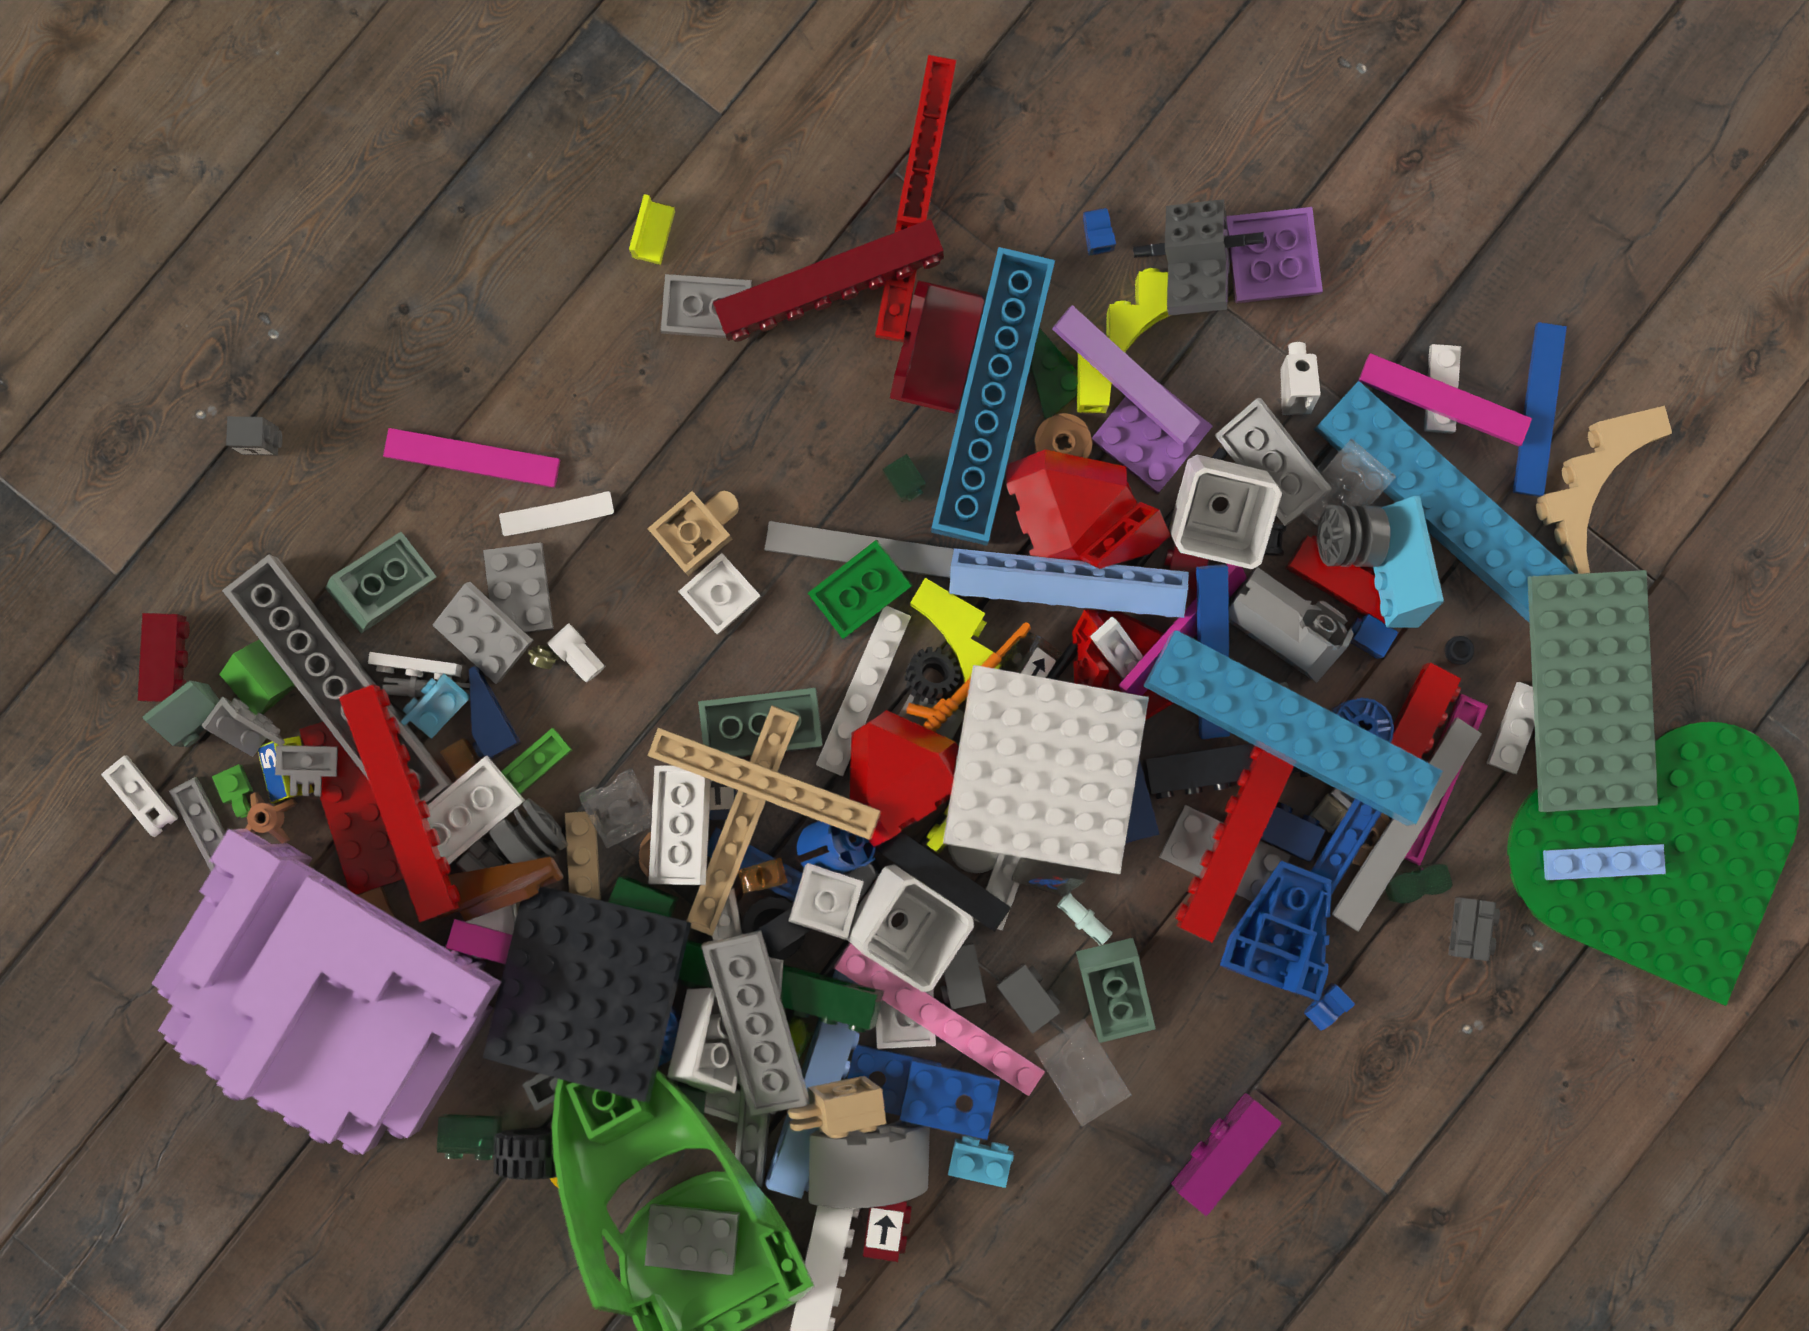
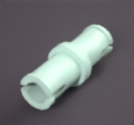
[1057,893,1113,946]

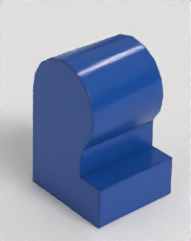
[1083,208,1116,256]
[1304,983,1355,1031]

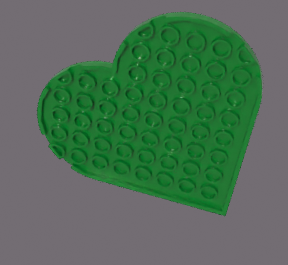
[1507,722,1799,1006]

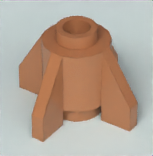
[245,792,298,844]

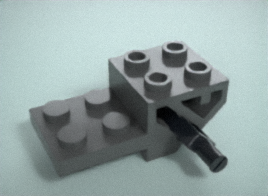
[1133,199,1265,315]

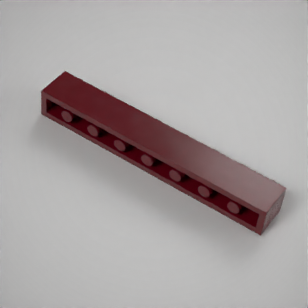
[713,219,944,342]

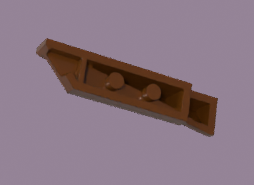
[437,857,563,922]

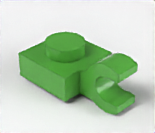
[212,764,253,819]

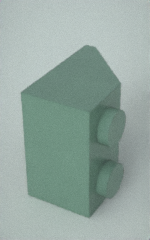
[142,681,220,747]

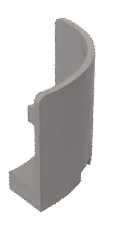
[809,1120,930,1208]

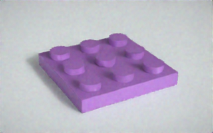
[1227,207,1323,303]
[1092,378,1213,494]

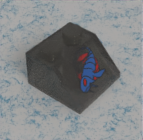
[1011,857,1090,897]

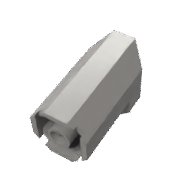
[1229,567,1354,683]

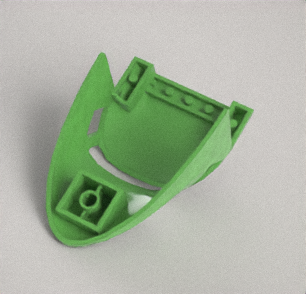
[552,1070,815,1331]

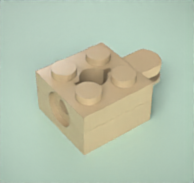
[647,491,739,577]
[788,1076,886,1138]

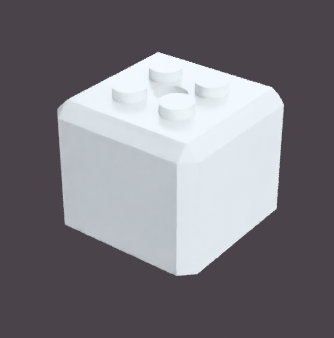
[1169,455,1282,569]
[846,864,974,992]

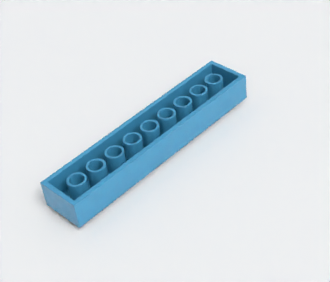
[931,247,1055,546]
[1314,381,1574,622]
[1144,630,1443,826]

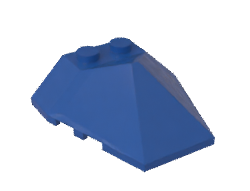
[1220,861,1331,1001]

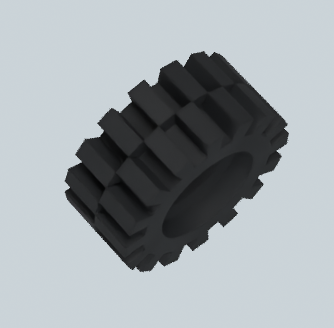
[904,647,961,704]

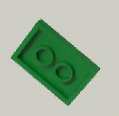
[808,540,913,639]

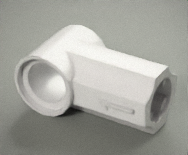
[547,623,606,683]

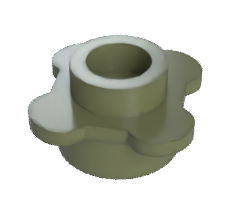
[528,645,559,669]

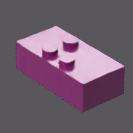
[1171,1093,1282,1217]

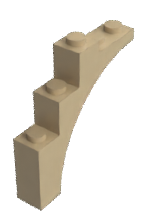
[1536,406,1672,574]

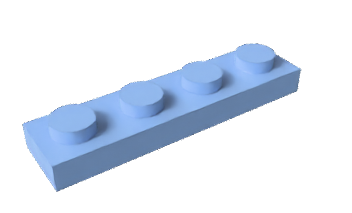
[1543,844,1666,880]

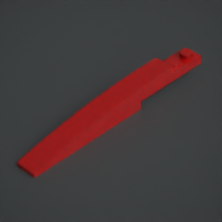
[875,55,957,342]

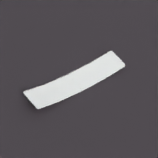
[499,491,614,536]

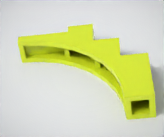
[1077,268,1171,413]
[910,578,1002,704]

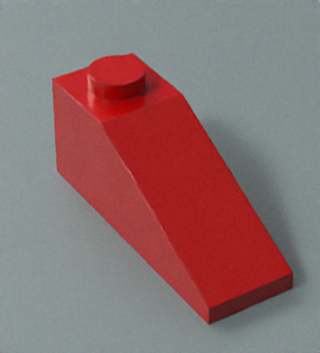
[1079,502,1171,569]

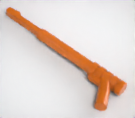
[906,622,1031,732]

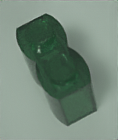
[1385,864,1453,903]

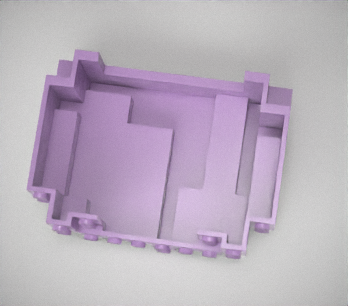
[152,829,501,1155]

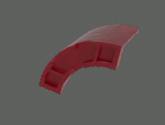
[890,280,985,414]

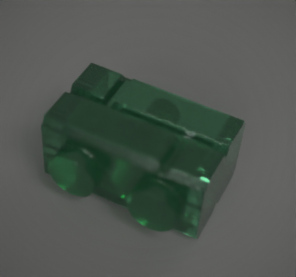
[436,1114,503,1160]

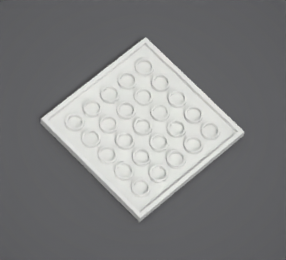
[943,665,1149,874]

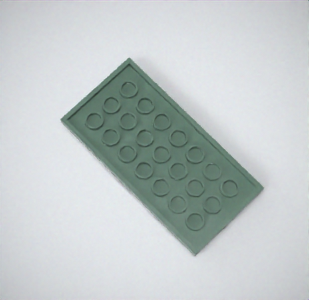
[1527,570,1658,812]

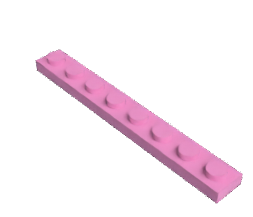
[834,943,1045,1096]

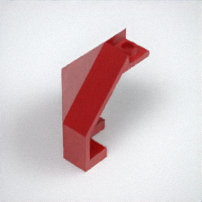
[1006,449,1138,561]
[1072,609,1174,720]
[850,710,959,847]

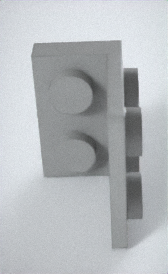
[202,696,285,757]

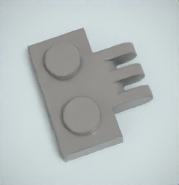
[275,745,338,796]

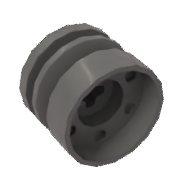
[1317,505,1390,567]
[489,798,568,863]

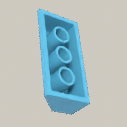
[1373,496,1444,628]

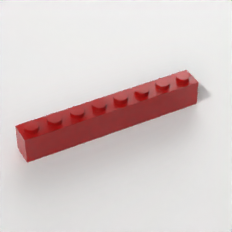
[339,684,461,922]
[1175,745,1294,943]

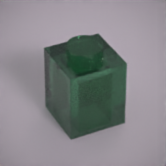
[882,454,926,502]

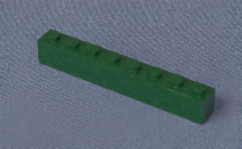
[679,940,884,1033]

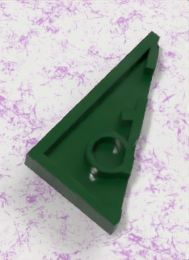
[1030,327,1078,420]

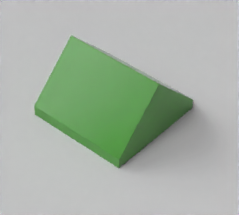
[219,639,296,715]

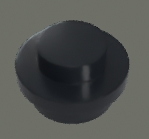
[1444,636,1474,665]

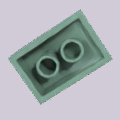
[325,532,437,634]
[1076,938,1156,1043]

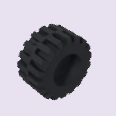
[494,1128,557,1180]

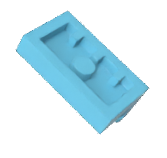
[401,673,470,739]
[948,1136,1014,1188]

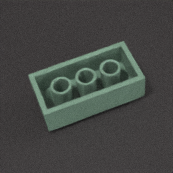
[698,688,823,757]

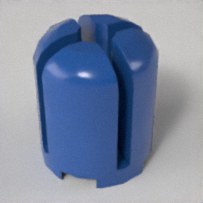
[796,821,876,874]

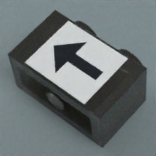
[999,632,1062,678]

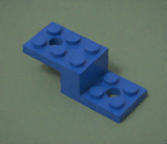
[847,1044,1000,1140]

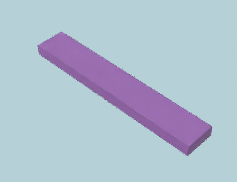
[1052,305,1201,445]

